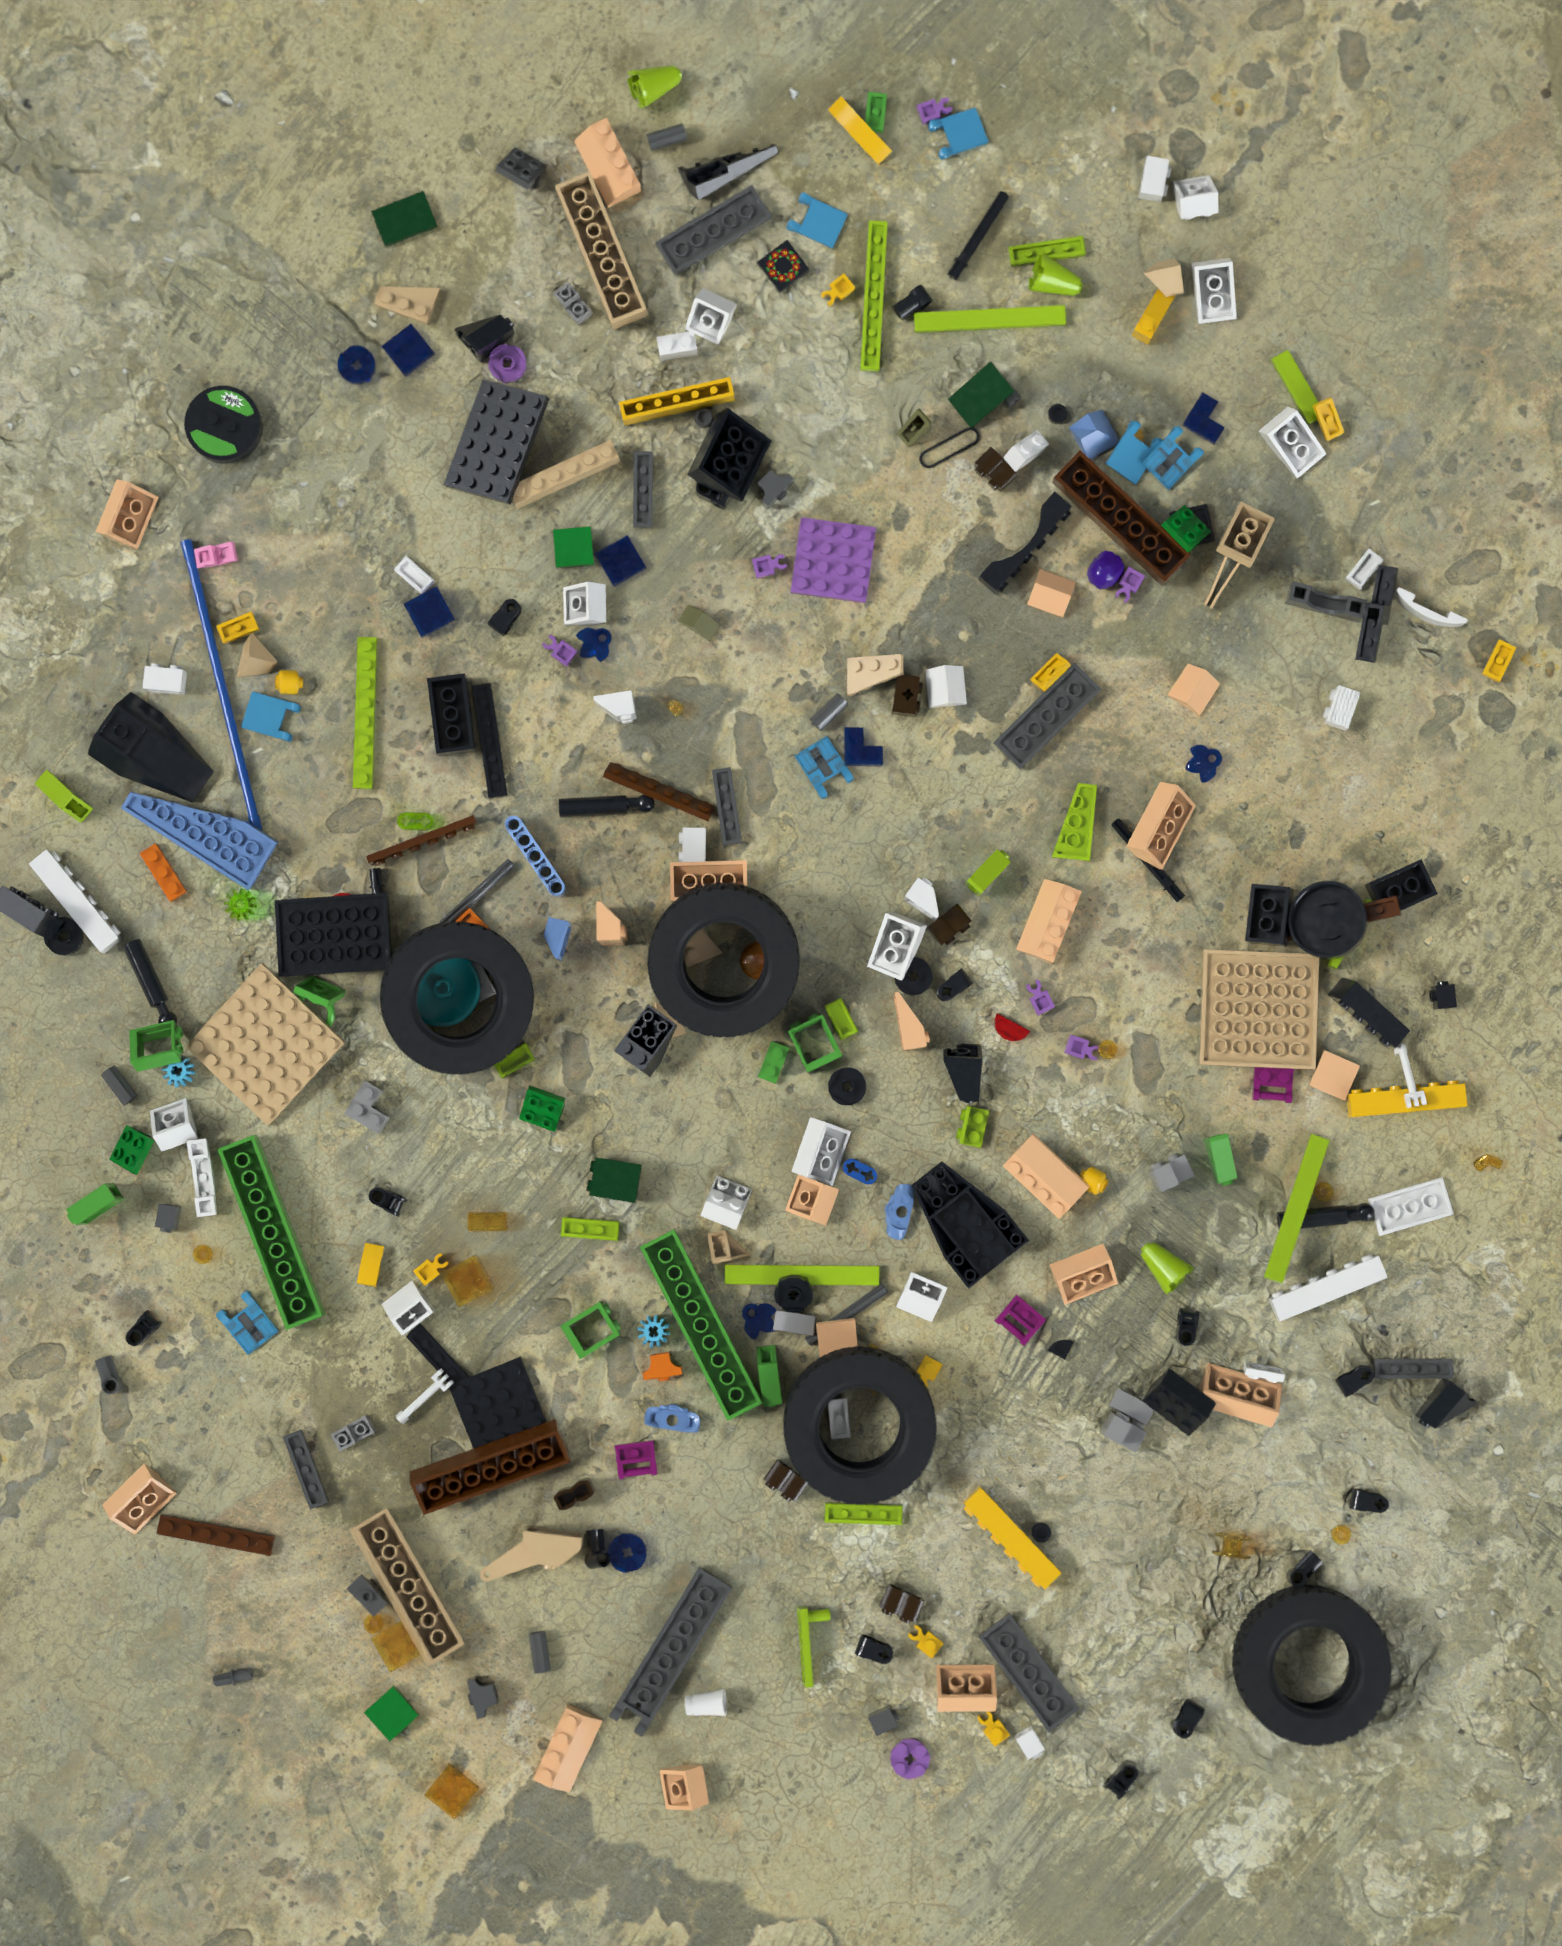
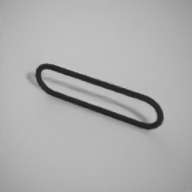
[919,427,979,468]

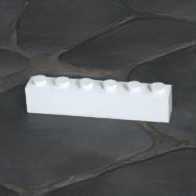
[29,849,122,954]
[1269,1253,1388,1321]

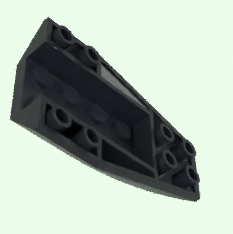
[87,692,214,803]
[911,1161,1029,1289]

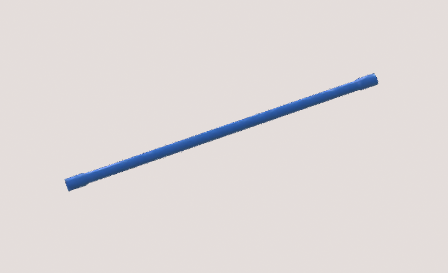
[180,539,263,831]

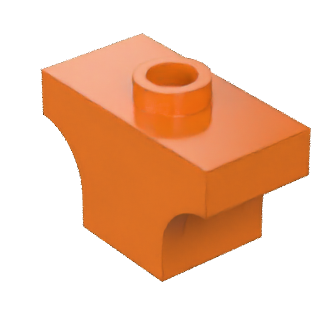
[643,1352,683,1382]

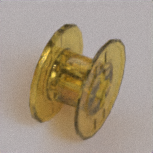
[1212,1532,1253,1559]

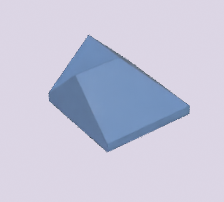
[1069,410,1120,459]
[543,917,572,961]

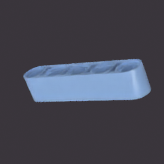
[505,816,566,897]

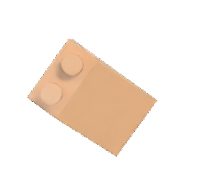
[893,992,930,1051]

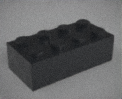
[427,673,477,757]

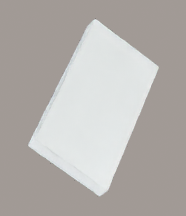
[1368,1177,1454,1236]

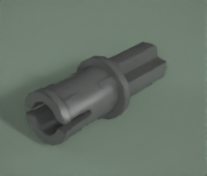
[213,1667,253,1687]

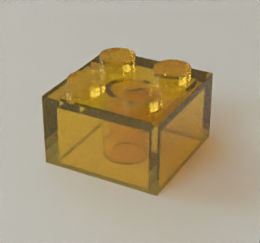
[440,1254,495,1308]

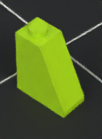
[34,770,93,823]
[965,849,1011,897]

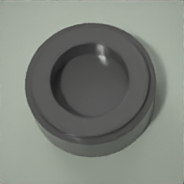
[694,408,713,428]

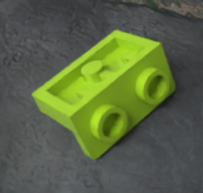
[956,1106,989,1148]

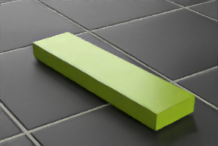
[1008,235,1086,267]
[1271,350,1318,425]
[825,1502,903,1525]

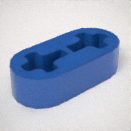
[843,1159,877,1185]

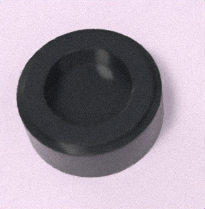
[1048,404,1067,424]
[1031,1522,1051,1543]

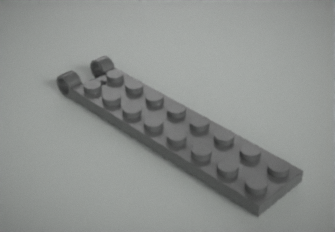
[609,1567,732,1737]

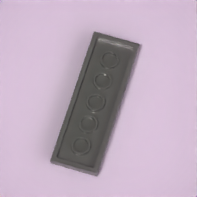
[655,185,772,276]
[993,662,1101,770]
[978,1613,1080,1732]

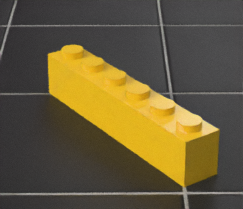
[619,377,735,426]
[1346,1080,1468,1117]
[963,1486,1062,1589]

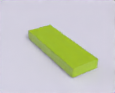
[560,1217,620,1241]

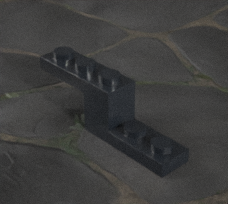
[1355,565,1399,663]

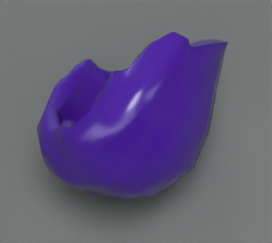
[1087,550,1124,589]

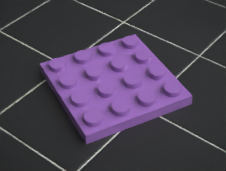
[791,517,876,603]

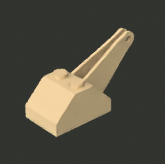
[1203,501,1275,609]
[480,1526,585,1582]

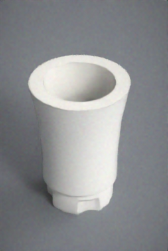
[685,1688,727,1716]

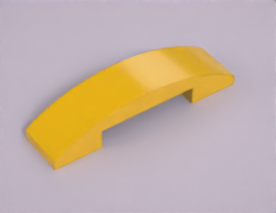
[828,96,892,164]

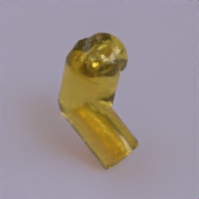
[1474,1154,1503,1171]

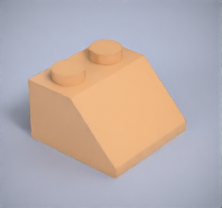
[785,1174,839,1226]
[660,1764,709,1810]

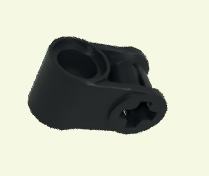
[696,482,729,510]
[488,599,522,636]
[937,968,973,1001]
[369,1187,408,1217]
[1176,1308,1199,1346]
[125,1310,162,1346]
[1335,1365,1374,1397]
[1349,1489,1389,1513]
[855,1634,893,1664]
[1172,1698,1205,1739]
[1103,1760,1138,1800]

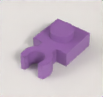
[916,97,952,125]
[752,554,787,579]
[1115,567,1145,603]
[542,635,578,667]
[1026,979,1055,1016]
[1064,1035,1101,1060]

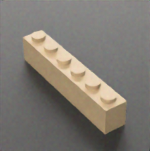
[513,440,620,509]

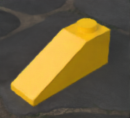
[1132,288,1176,345]

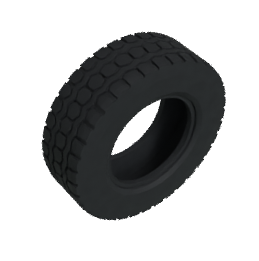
[647,883,800,1038]
[380,921,534,1075]
[784,1346,937,1505]
[1232,1585,1392,1746]

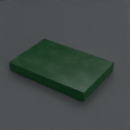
[371,191,438,247]
[948,361,1015,429]

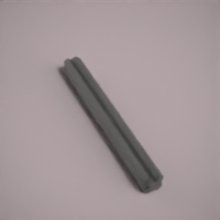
[439,859,515,923]
[805,1284,888,1346]

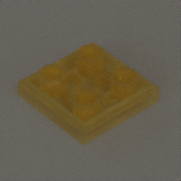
[371,1621,420,1673]
[424,1763,479,1820]

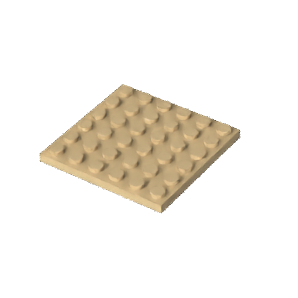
[1199,949,1319,1070]
[185,963,346,1126]

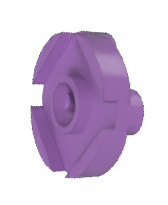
[488,344,527,384]
[890,1738,930,1779]

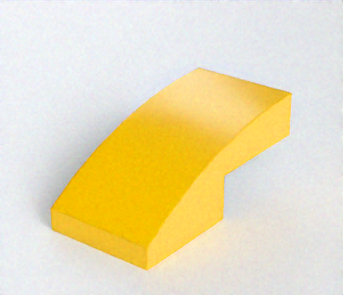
[357,1243,385,1287]

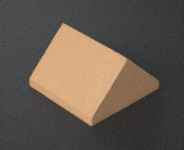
[1027,569,1076,618]
[1167,664,1220,716]

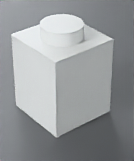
[1015,1726,1045,1760]

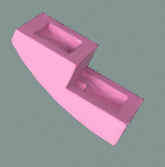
[194,541,238,568]

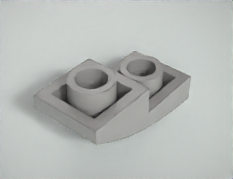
[553,282,593,326]
[773,1311,817,1336]
[1109,1389,1154,1426]
[331,1414,377,1451]

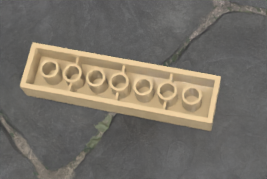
[555,172,648,330]
[349,1508,465,1666]

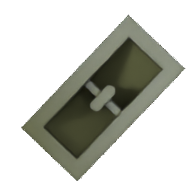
[896,408,932,447]
[678,605,720,642]

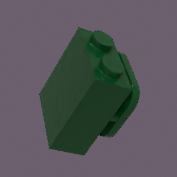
[586,1157,642,1203]

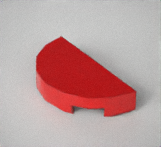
[994,1013,1031,1041]

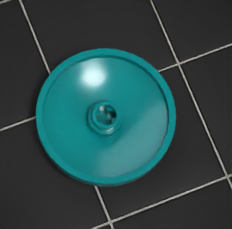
[417,958,481,1027]

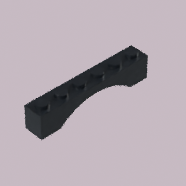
[978,491,1072,594]

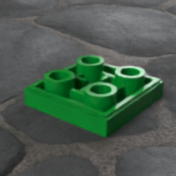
[553,526,594,568]
[364,1685,419,1742]

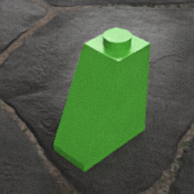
[1204,1133,1237,1186]
[756,1345,782,1407]

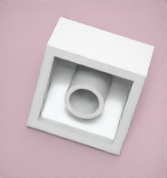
[1172,175,1218,220]
[685,288,737,345]
[563,582,606,625]
[593,690,637,724]
[904,877,939,921]
[150,1098,198,1152]

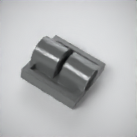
[495,147,547,191]

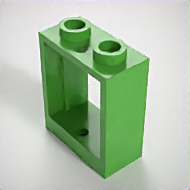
[788,1013,842,1073]
[129,1020,184,1072]
[66,1183,124,1226]
[560,1301,622,1359]

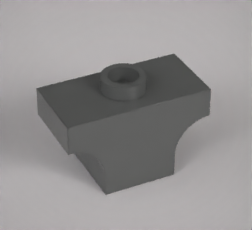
[758,470,794,510]
[347,1574,388,1617]
[467,1676,499,1720]

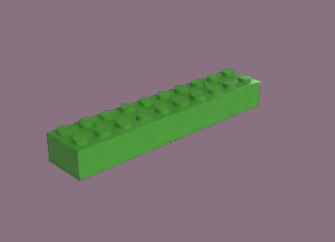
[217,1135,326,1330]
[640,1229,762,1421]

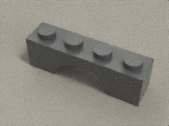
[1285,581,1368,623]

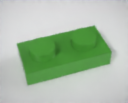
[865,92,887,133]
[758,1041,789,1084]

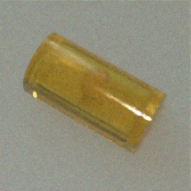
[467,1212,508,1231]

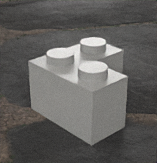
[344,1080,390,1133]
[1148,1153,1194,1192]
[1100,1411,1147,1453]

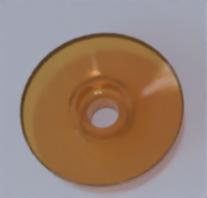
[740,942,764,980]

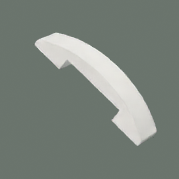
[1394,587,1468,627]
[187,1138,217,1217]

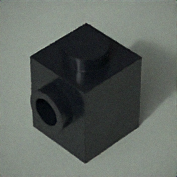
[1429,981,1457,1010]

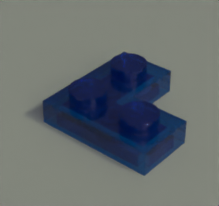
[1182,392,1225,445]
[843,727,883,767]

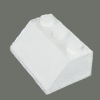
[791,1117,851,1186]

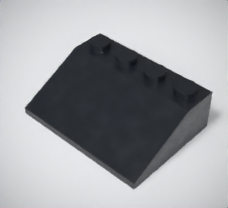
[687,408,772,502]

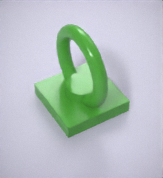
[293,975,346,1027]

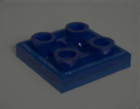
[595,535,647,587]
[404,586,455,638]

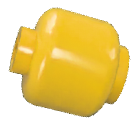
[275,670,303,695]
[1080,1167,1109,1195]

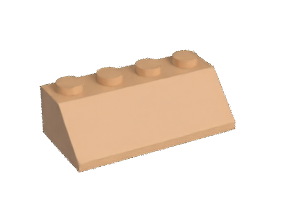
[574,118,641,208]
[1126,782,1196,870]
[670,860,748,903]
[1016,879,1082,964]
[596,901,628,946]
[1003,1133,1090,1219]
[1200,1363,1282,1427]
[533,1704,603,1792]

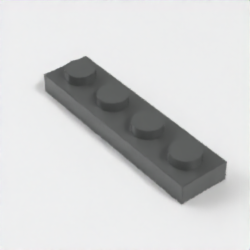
[633,451,653,528]
[712,767,742,846]
[1374,1359,1453,1379]
[283,1429,329,1510]

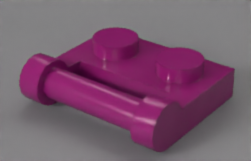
[1252,1067,1294,1103]
[994,1294,1046,1346]
[615,1440,658,1480]

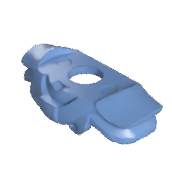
[884,1184,915,1240]
[644,1403,700,1433]

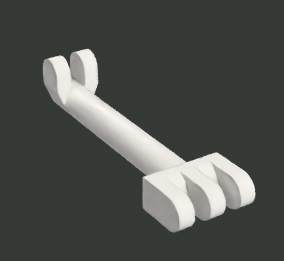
[1394,1043,1427,1108]
[396,1368,454,1424]

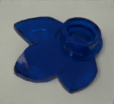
[576,628,612,662]
[1185,745,1222,783]
[742,1303,776,1340]

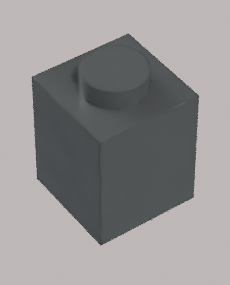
[155,1204,182,1233]
[868,1705,899,1736]

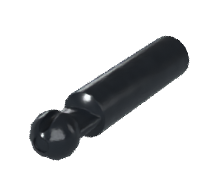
[559,794,654,818]
[123,939,177,1028]
[1277,1203,1375,1229]

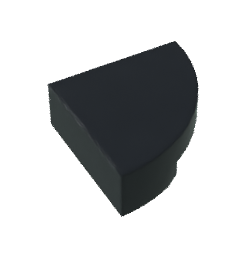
[1047,1340,1073,1359]

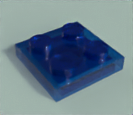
[381,324,435,377]

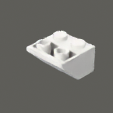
[700,1175,752,1230]
[896,1271,948,1322]
[382,1280,436,1336]

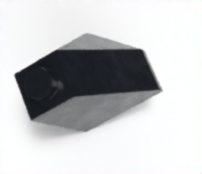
[454,314,515,363]
[943,1043,982,1103]
[1415,1379,1478,1429]

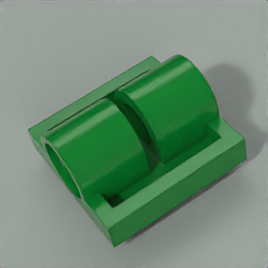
[1161,504,1211,553]
[519,1085,566,1132]
[109,1125,154,1175]

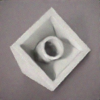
[925,665,967,708]

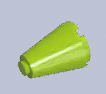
[627,65,682,108]
[1028,254,1083,296]
[1141,1242,1194,1295]

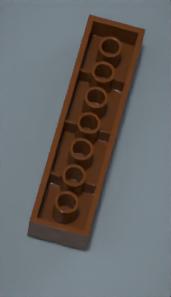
[1052,450,1191,586]
[409,1419,571,1515]

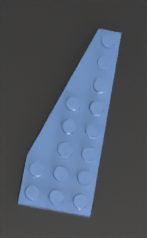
[121,792,278,891]

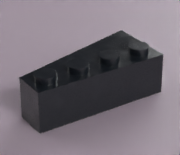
[1328,978,1410,1048]

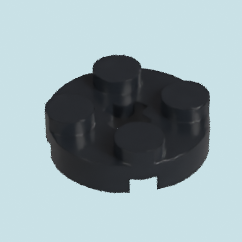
[44,917,84,956]
[894,957,933,996]
[828,1067,866,1106]
[774,1275,813,1313]

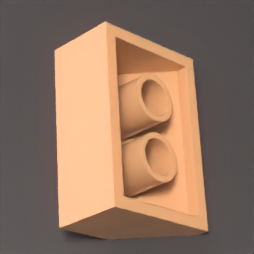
[96,480,159,549]
[1050,1244,1118,1305]
[102,1464,177,1535]
[936,1665,997,1712]

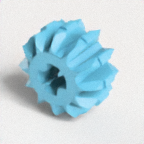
[162,1055,196,1088]
[637,1315,670,1348]

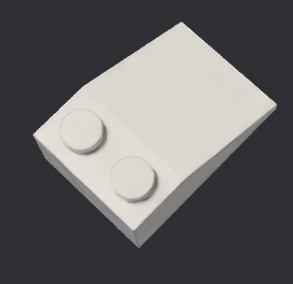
[1191,258,1237,324]
[1259,407,1326,478]
[867,911,927,981]

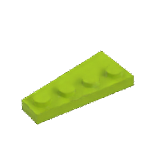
[1051,783,1097,861]

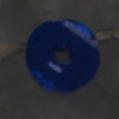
[337,345,376,385]
[608,1533,647,1573]

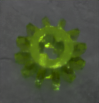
[224,888,257,921]

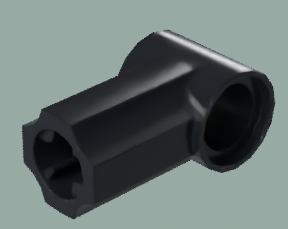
[893,284,933,320]
[585,1529,610,1569]
[1286,1550,1323,1587]

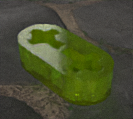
[397,812,434,831]

